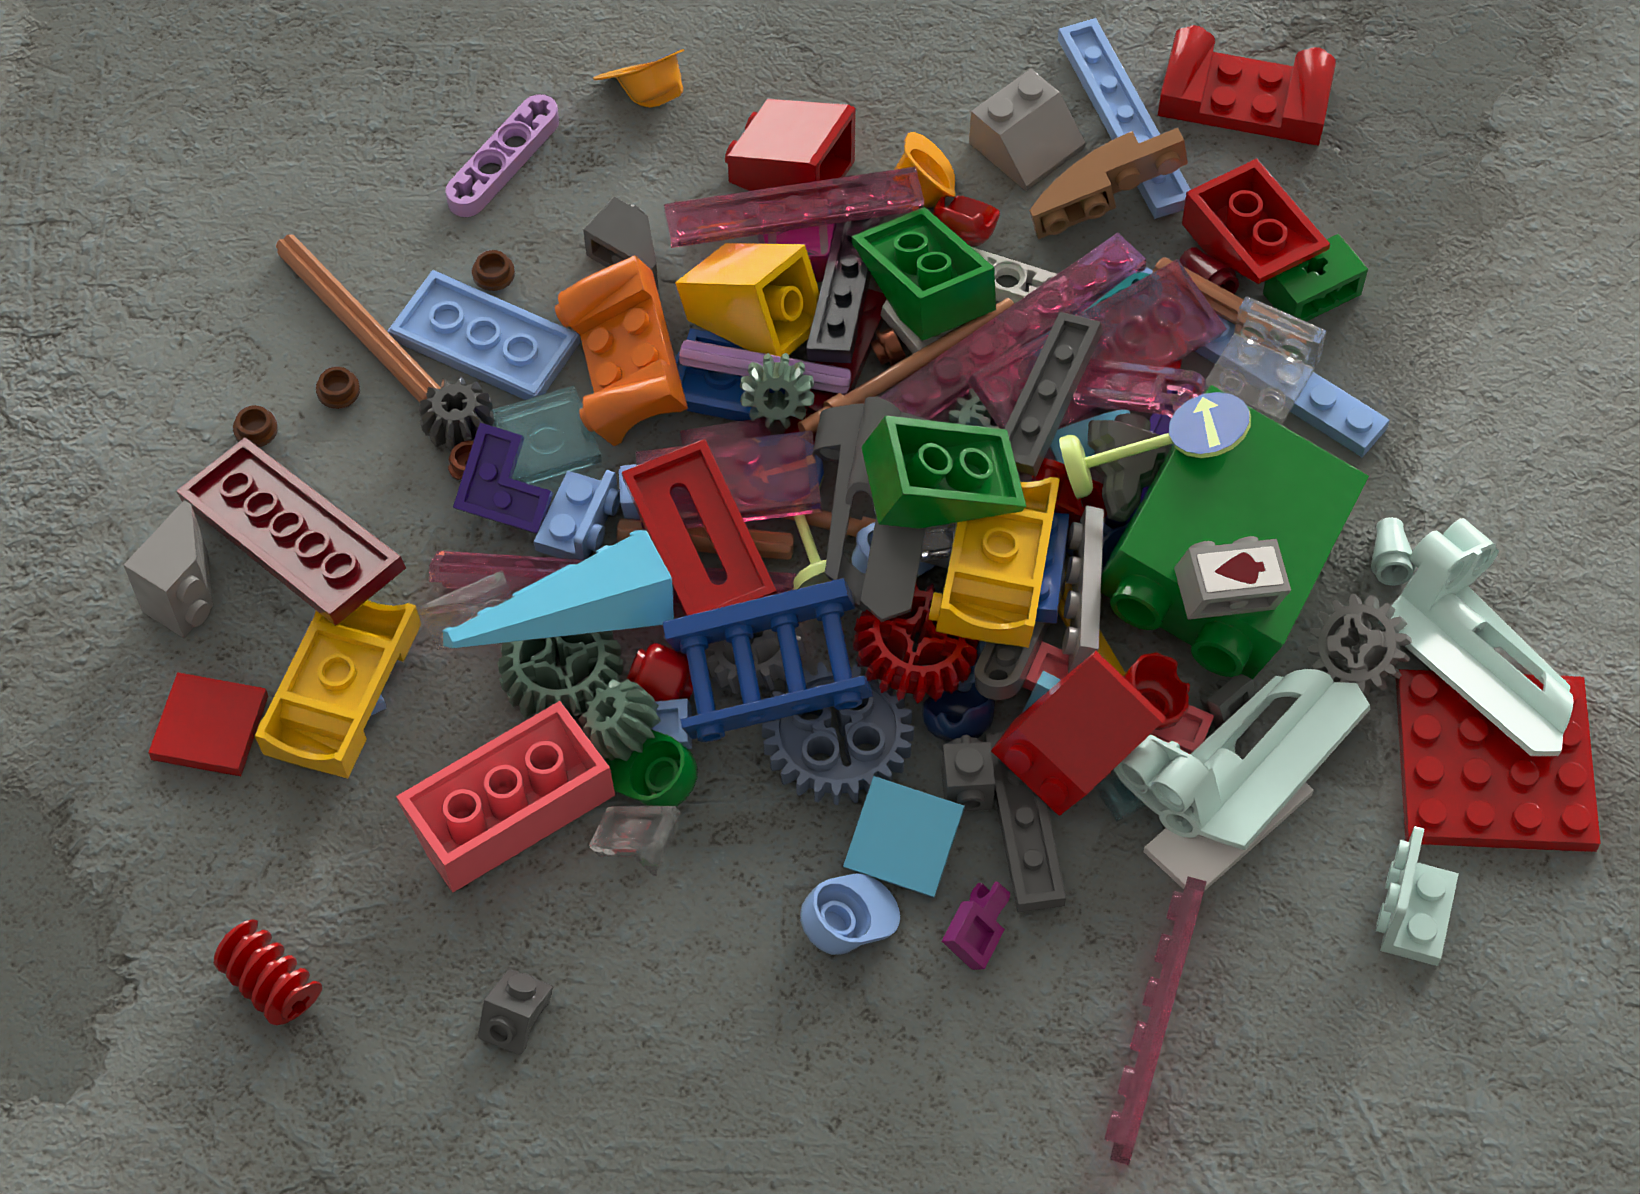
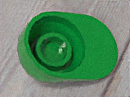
[605,729,698,810]

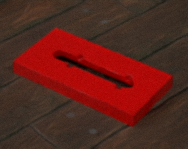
[622,439,777,616]

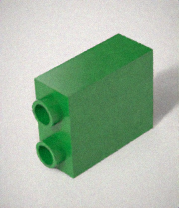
[1101,385,1369,680]

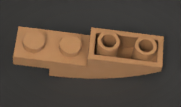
[1030,128,1188,239]

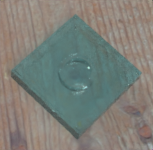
[491,386,602,484]

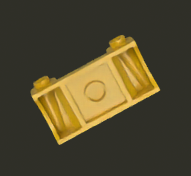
[928,477,1060,648]
[255,600,421,779]

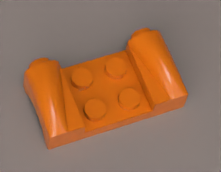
[555,255,688,446]

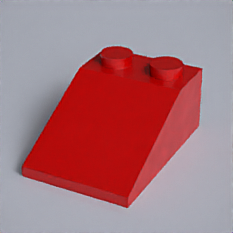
[1182,158,1330,284]
[991,651,1166,816]

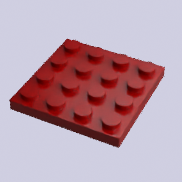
[1395,669,1601,852]

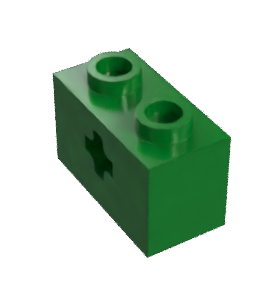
[1263,233,1368,327]

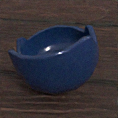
[922,682,995,742]

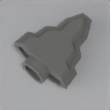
[1087,413,1172,523]

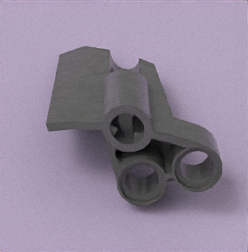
[812,397,931,622]

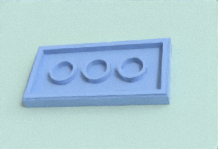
[388,270,580,405]

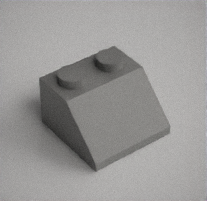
[969,69,1086,191]
[124,500,213,638]

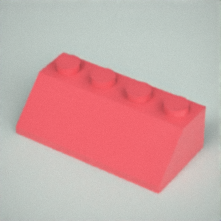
[396,701,615,893]

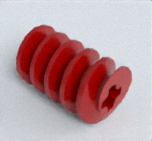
[213,919,323,1026]

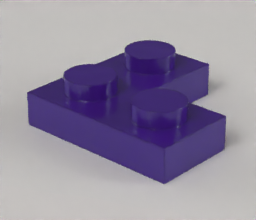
[453,423,553,534]

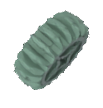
[498,631,624,725]

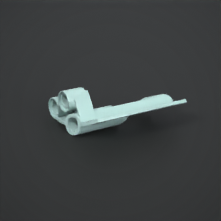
[1378,518,1573,756]
[1114,669,1370,850]

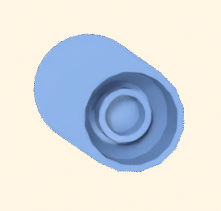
[800,874,900,955]

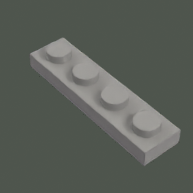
[1062,506,1104,674]

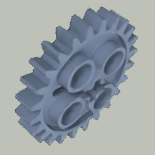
[762,662,914,805]

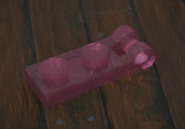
[1073,359,1206,418]

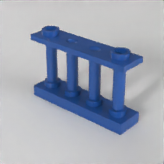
[663,578,873,742]

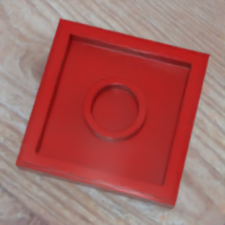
[148,672,268,777]

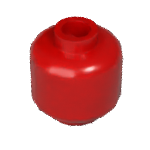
[626,643,693,702]

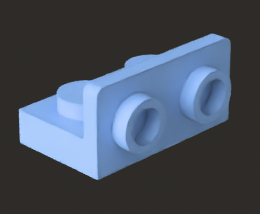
[534,470,620,564]

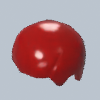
[932,196,1000,246]
[1123,652,1190,730]

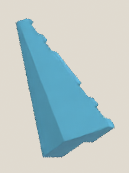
[442,530,674,648]

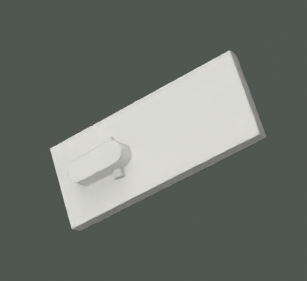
[1143,782,1314,899]

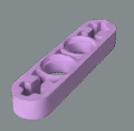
[446,95,559,217]

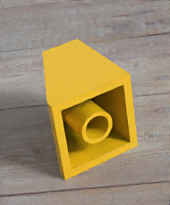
[675,243,820,357]

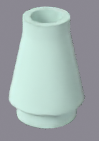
[1371,517,1416,586]

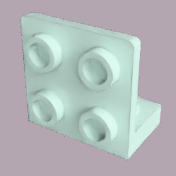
[1375,826,1459,966]

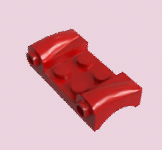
[1157,25,1336,146]

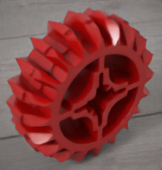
[853,584,979,704]

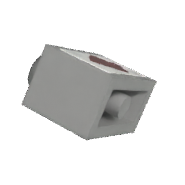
[1174,536,1291,619]

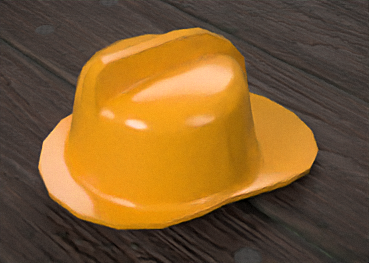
[593,49,684,108]
[892,132,956,208]

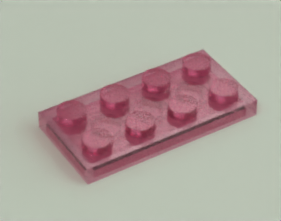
[636,431,822,531]

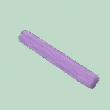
[679,340,851,395]

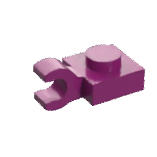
[941,882,1010,970]

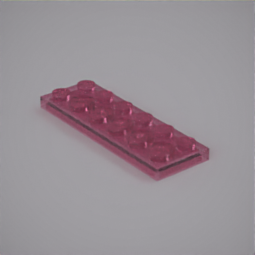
[968,259,1227,429]

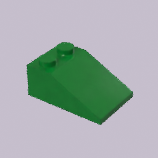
[852,207,996,341]
[861,415,1026,529]

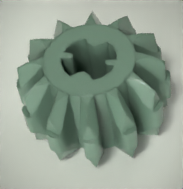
[740,353,814,429]
[578,679,661,761]

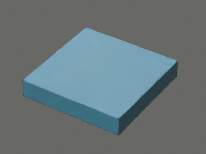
[843,776,965,898]

